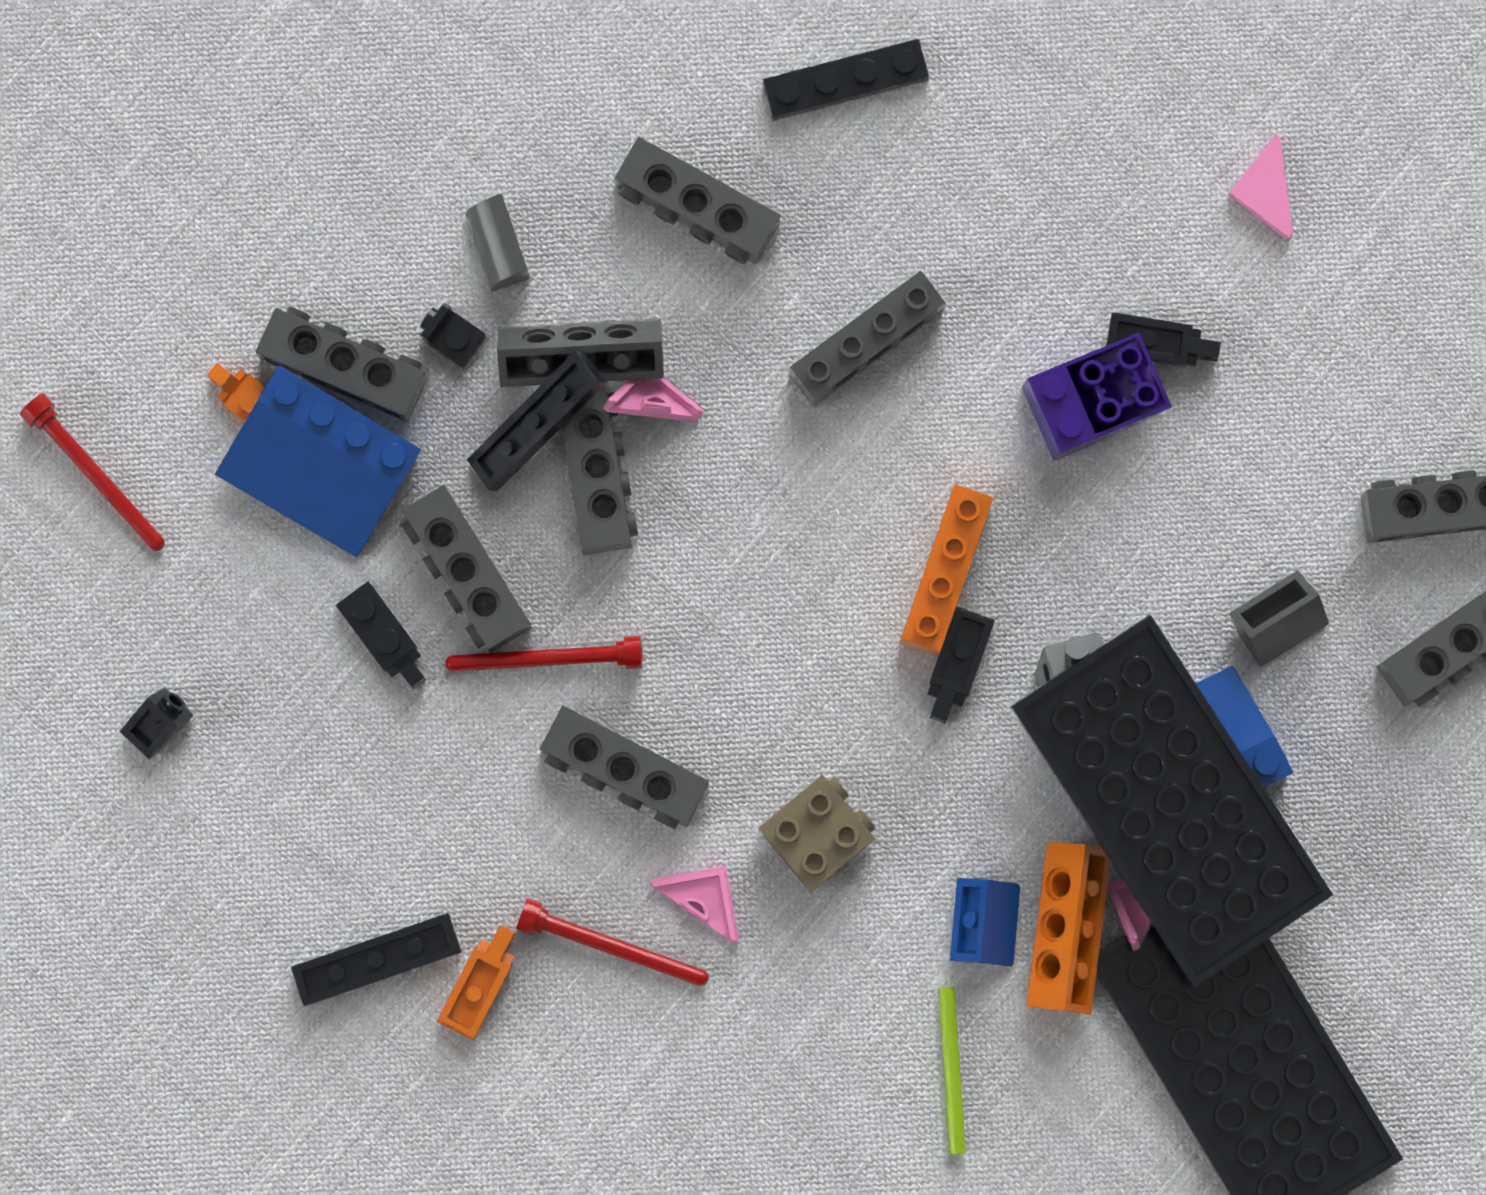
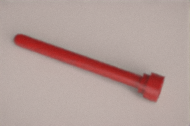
[19,393,165,551]
[445,636,643,671]
[516,898,709,986]

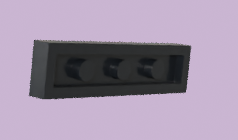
[763,38,929,121]
[467,351,606,491]
[291,913,462,1007]

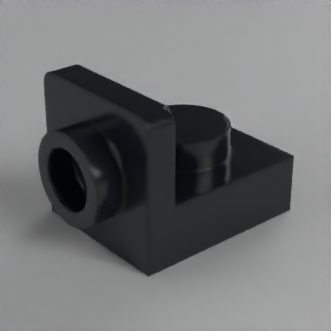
[420,302,487,369]
[119,688,193,759]

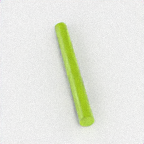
[938,987,966,1155]

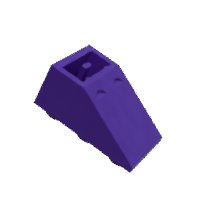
[1021,332,1172,461]

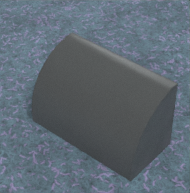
[465,193,530,292]
[1229,570,1329,667]

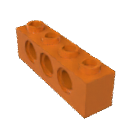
[899,484,994,657]
[1027,842,1111,1015]

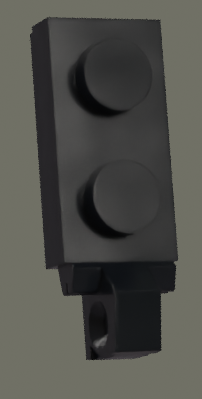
[1106,312,1221,367]
[335,581,426,689]
[927,606,995,724]

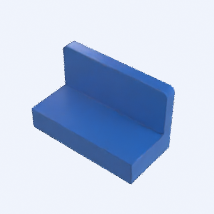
[950,878,1020,967]

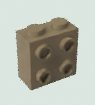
[758,775,876,893]

